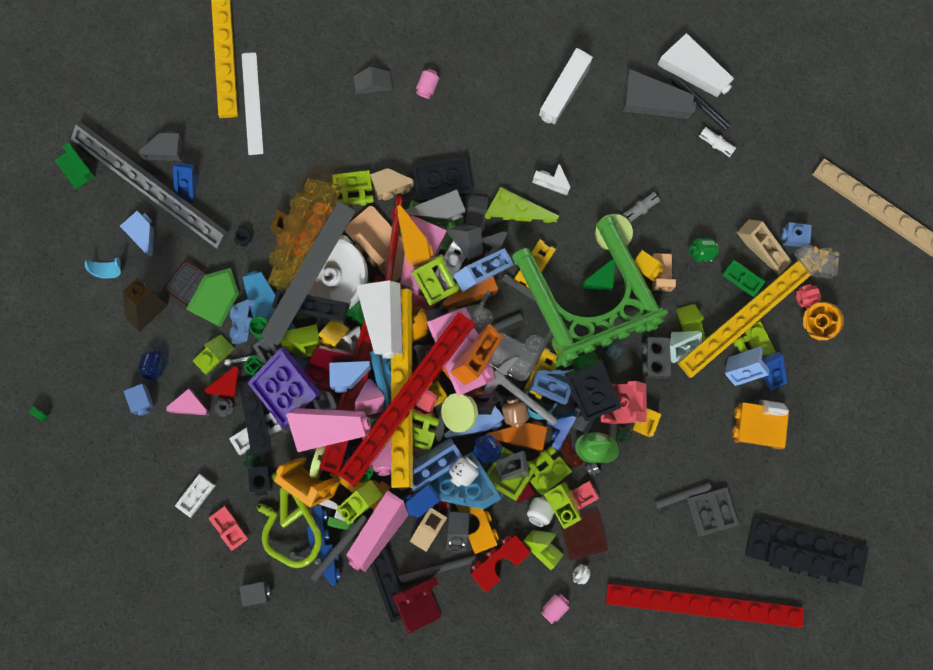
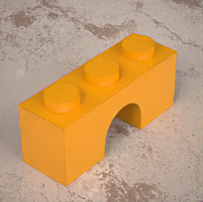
[456,504,499,554]

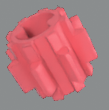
[796,284,821,309]

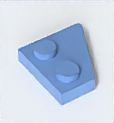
[230,300,255,344]
[530,369,574,405]

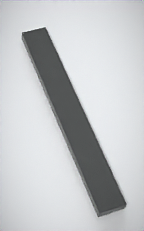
[261,201,355,346]

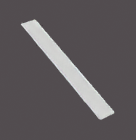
[242,53,263,155]

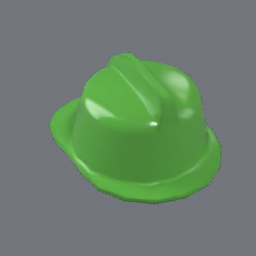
[575,432,619,463]

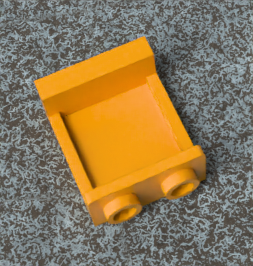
[732,403,789,449]
[274,457,340,508]

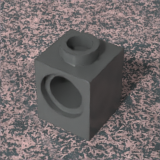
[239,581,272,607]

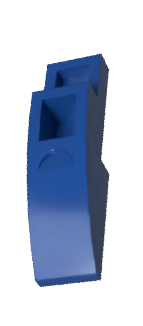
[307,505,341,586]

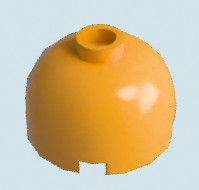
[803,302,844,340]
[412,307,428,343]

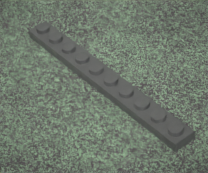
[71,122,228,249]

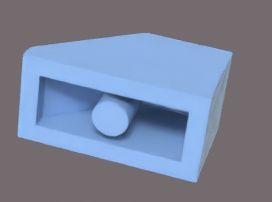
[120,211,154,257]
[329,361,371,393]

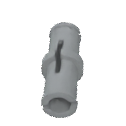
[623,192,660,223]

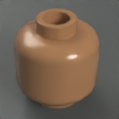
[502,397,529,427]

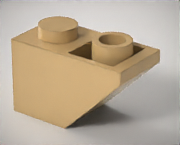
[370,168,414,200]
[410,508,447,552]

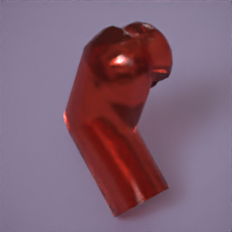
[562,441,583,467]

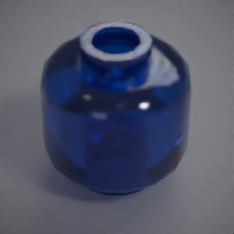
[138,350,166,380]
[473,434,503,464]

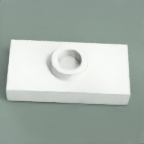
[175,474,216,518]

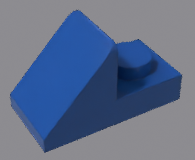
[173,162,198,202]
[762,352,787,391]
[547,410,578,450]
[401,484,441,518]

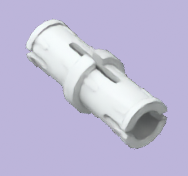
[699,127,736,157]

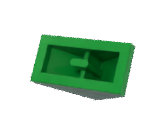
[581,259,615,292]

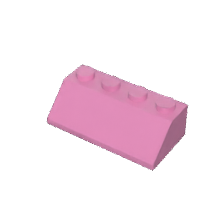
[427,307,496,396]

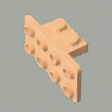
[345,206,405,282]

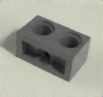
[641,337,671,379]

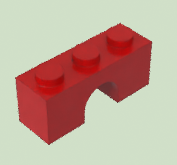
[470,535,531,593]

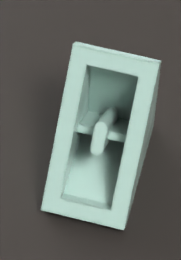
[670,331,702,363]

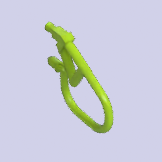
[256,472,322,568]

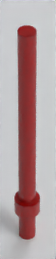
[384,196,404,281]

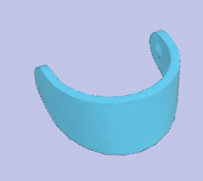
[85,257,121,278]
[525,387,558,421]

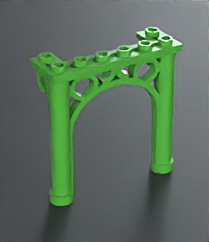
[512,216,668,367]

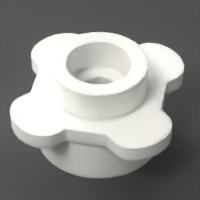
[573,564,590,584]

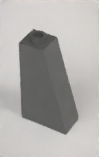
[623,70,696,119]

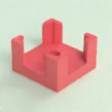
[601,381,647,424]

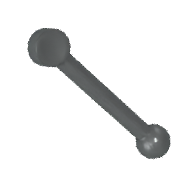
[290,552,322,565]

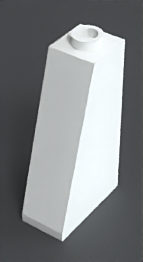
[658,33,734,97]
[539,48,593,124]
[356,281,402,359]

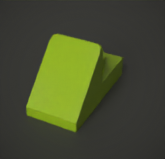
[676,304,706,341]
[193,335,235,375]
[522,530,563,570]

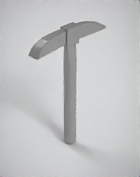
[483,357,558,425]

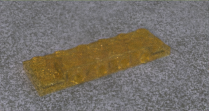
[268,178,342,290]

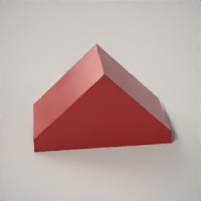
[205,366,241,398]

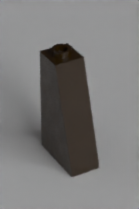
[122,277,168,332]

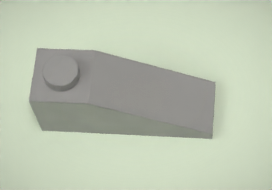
[405,190,465,221]

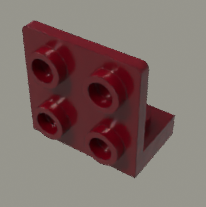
[305,345,355,394]
[393,577,441,633]

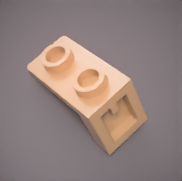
[652,253,676,292]

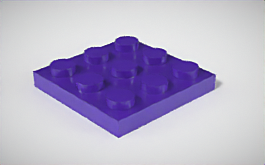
[248,347,321,428]

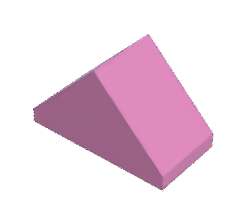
[354,379,384,416]
[166,389,210,415]

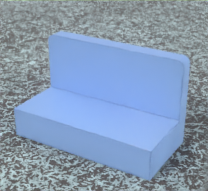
[725,347,770,386]

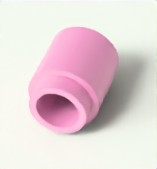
[416,69,440,99]
[541,594,569,624]

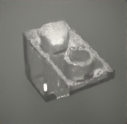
[795,245,839,279]

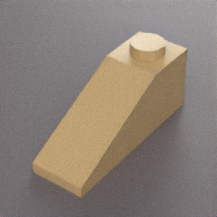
[737,219,792,275]

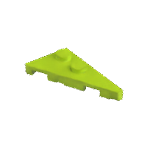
[484,187,559,223]

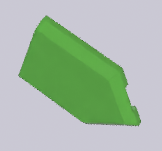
[186,268,239,327]

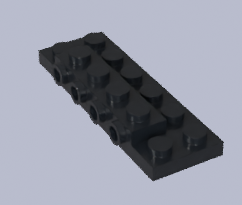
[745,518,869,586]

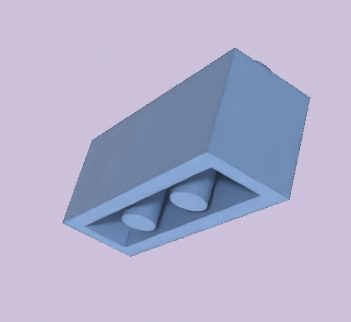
[411,438,463,492]

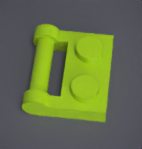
[411,254,460,306]

